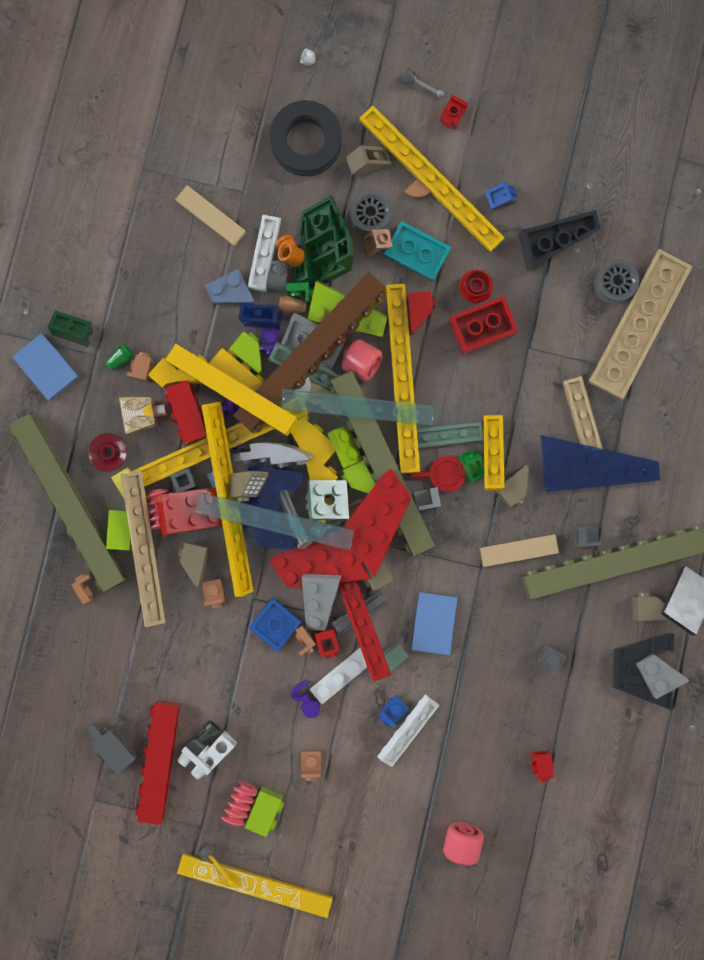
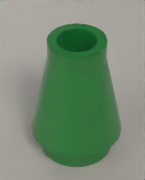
[105,344,134,371]

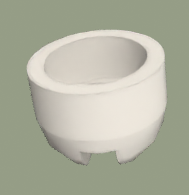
[300,48,316,66]

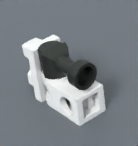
[177,720,237,780]

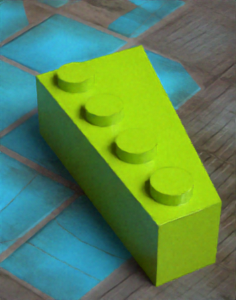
[308,280,388,337]

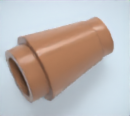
[278,295,306,314]

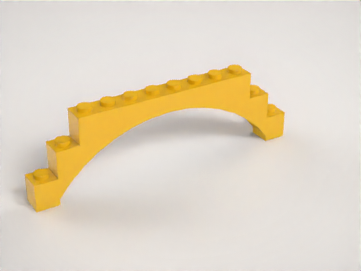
[148,348,338,525]

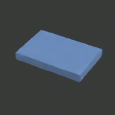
[13,333,79,401]
[411,592,457,655]

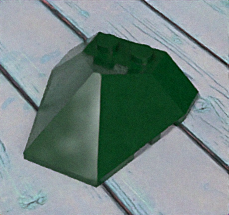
[293,195,354,286]

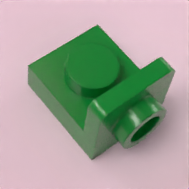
[286,282,313,305]
[458,450,484,483]

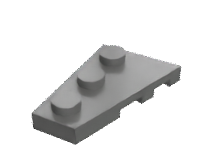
[302,574,342,631]

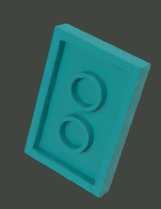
[383,221,451,282]

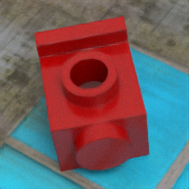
[440,94,469,130]
[315,627,340,659]
[529,750,554,782]

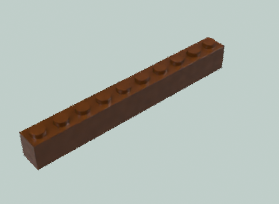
[233,272,387,434]

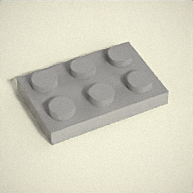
[281,313,344,370]

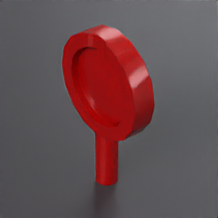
[409,456,466,492]

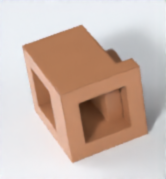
[127,352,155,383]

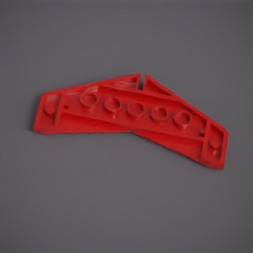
[269,469,411,588]

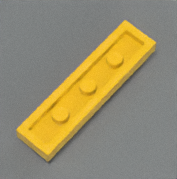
[483,415,505,491]

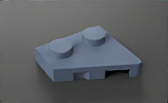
[204,269,255,304]

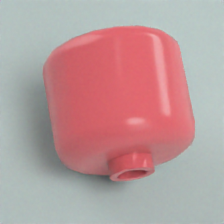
[341,339,382,382]
[443,822,484,866]

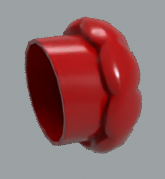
[459,269,493,303]

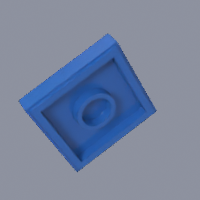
[248,598,302,652]

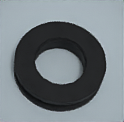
[270,100,341,176]

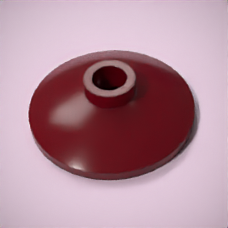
[88,433,127,471]

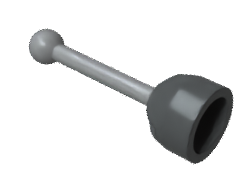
[401,67,444,98]

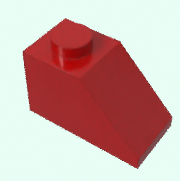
[407,291,435,335]

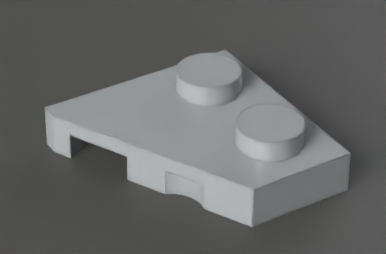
[635,654,689,699]

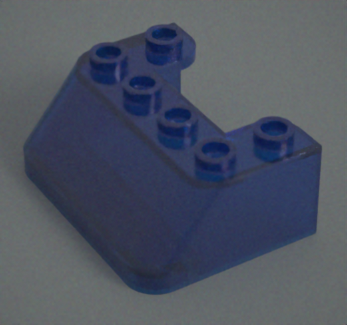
[241,465,304,550]

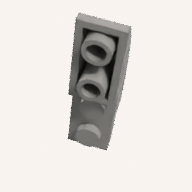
[233,442,314,467]

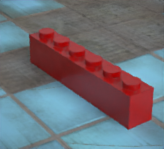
[135,700,181,825]

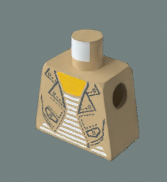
[119,397,167,436]

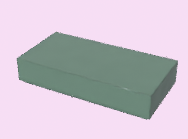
[379,641,409,681]

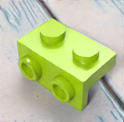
[327,426,363,468]

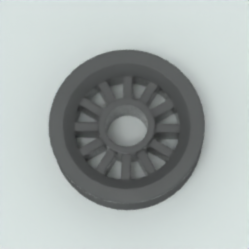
[350,191,392,235]
[594,259,639,304]

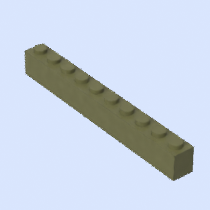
[329,371,435,556]
[9,413,128,592]
[521,524,704,599]

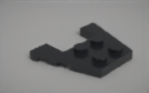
[613,633,675,710]

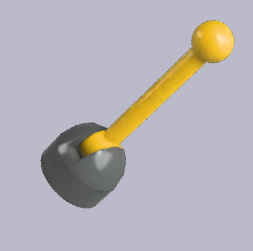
[198,843,235,887]

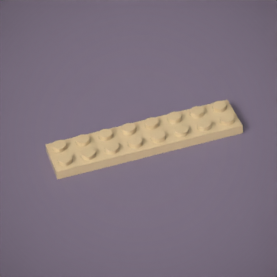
[588,249,693,400]

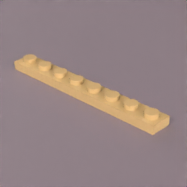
[120,471,165,627]

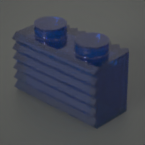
[238,302,283,330]

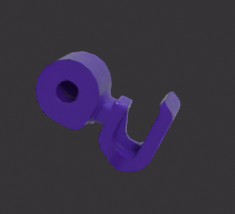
[291,680,320,718]

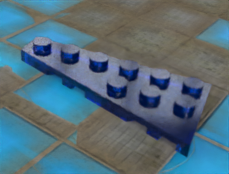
[540,435,660,492]

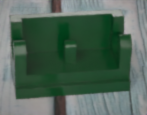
[48,310,93,347]

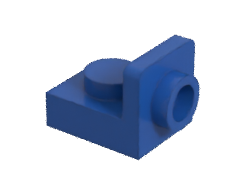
[485,182,517,210]
[379,694,409,728]

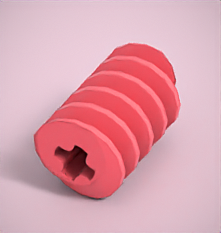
[146,489,169,530]
[221,781,259,826]

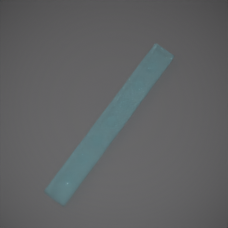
[280,389,435,426]
[195,492,354,550]

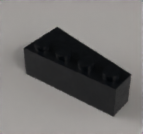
[518,210,601,271]

